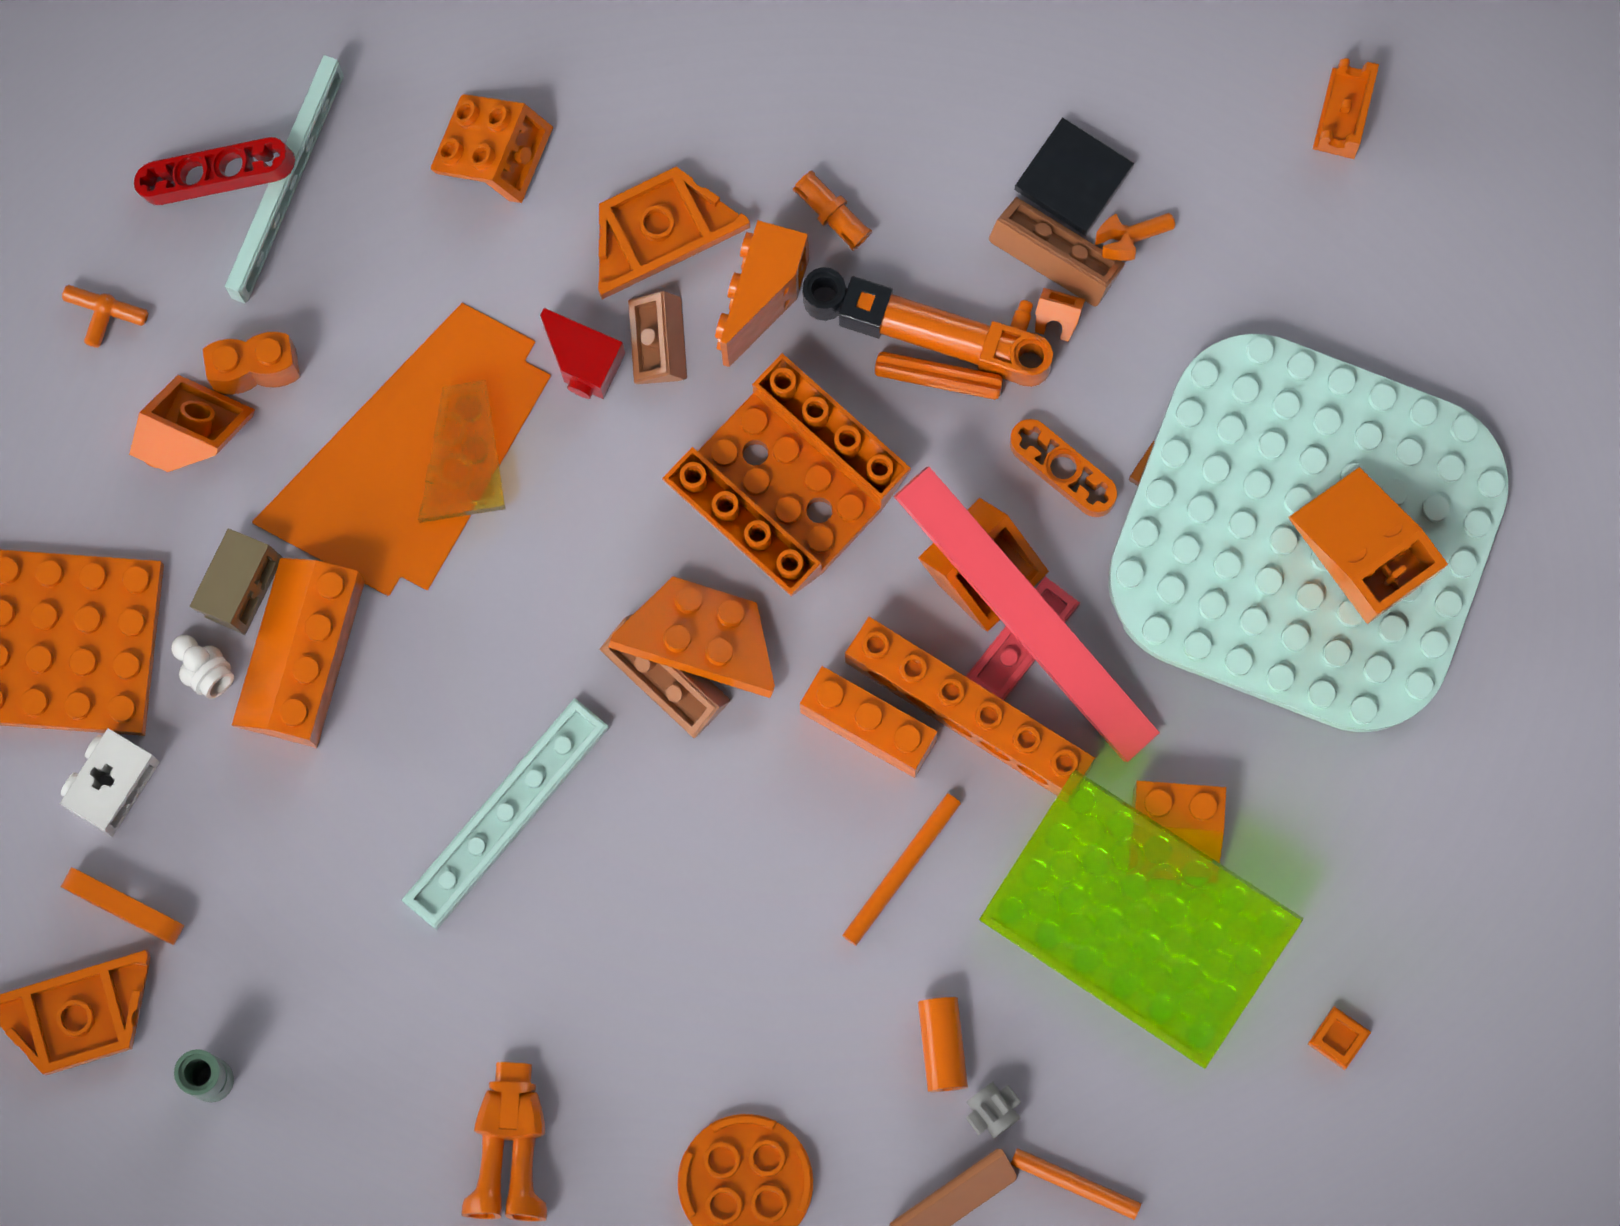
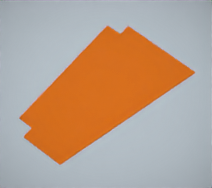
[252,303,551,596]

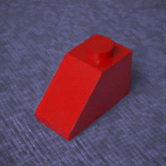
[540,308,625,399]

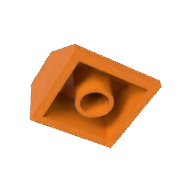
[918,498,1049,632]
[1128,780,1227,883]

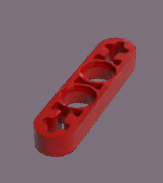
[134,137,295,205]

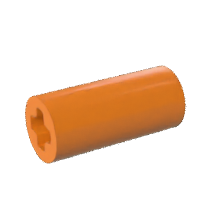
[918,997,968,1092]

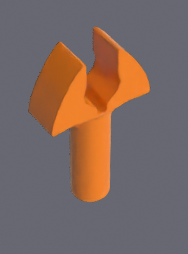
[1095,213,1175,261]

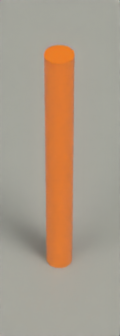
[842,793,961,946]

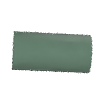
[174,1049,234,1103]

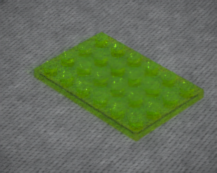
[979,770,1304,1069]

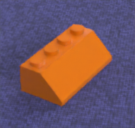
[232,558,365,748]

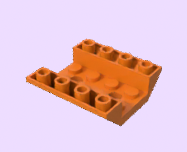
[662,353,911,597]

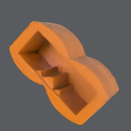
[202,332,300,395]

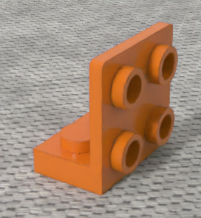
[431,94,553,203]

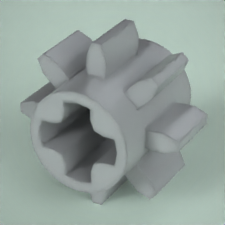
[966,1082,1021,1138]

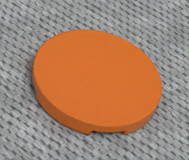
[678,1114,813,1226]

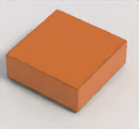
[1308,1006,1371,1070]

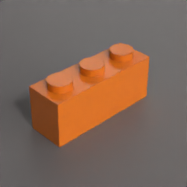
[800,666,938,778]

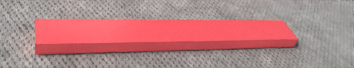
[894,466,1160,762]

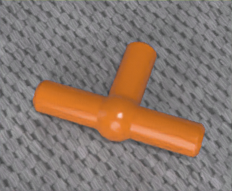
[62,285,148,348]

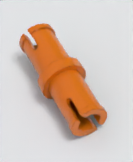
[792,170,872,251]

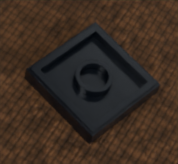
[1014,117,1134,236]

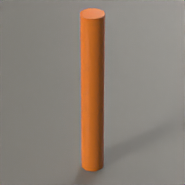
[1010,1148,1142,1220]

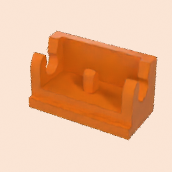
[1313,58,1379,159]

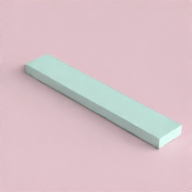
[225,55,344,303]
[401,698,609,930]

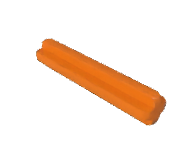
[875,351,1003,400]

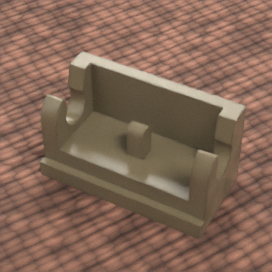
[189,528,283,635]

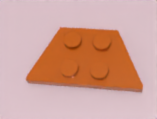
[598,166,751,300]
[608,576,775,698]
[0,950,151,1076]

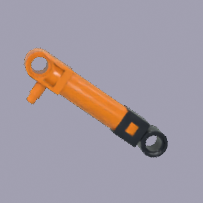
[803,267,1053,387]

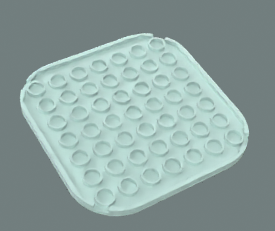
[1108,334,1508,732]

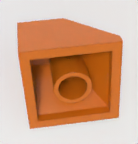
[129,375,255,472]

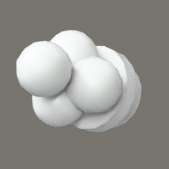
[171,635,234,699]

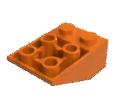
[715,220,809,367]
[1288,467,1448,624]

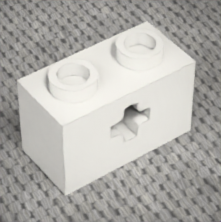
[59,728,160,837]

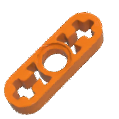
[1010,419,1117,517]
[60,867,184,945]

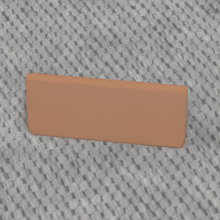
[989,197,1125,307]
[599,614,730,738]
[889,1148,1017,1226]

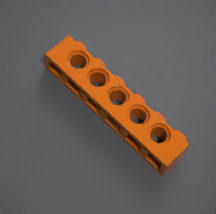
[845,616,1095,803]

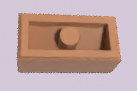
[628,291,687,384]

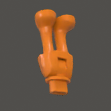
[461,1062,547,1222]

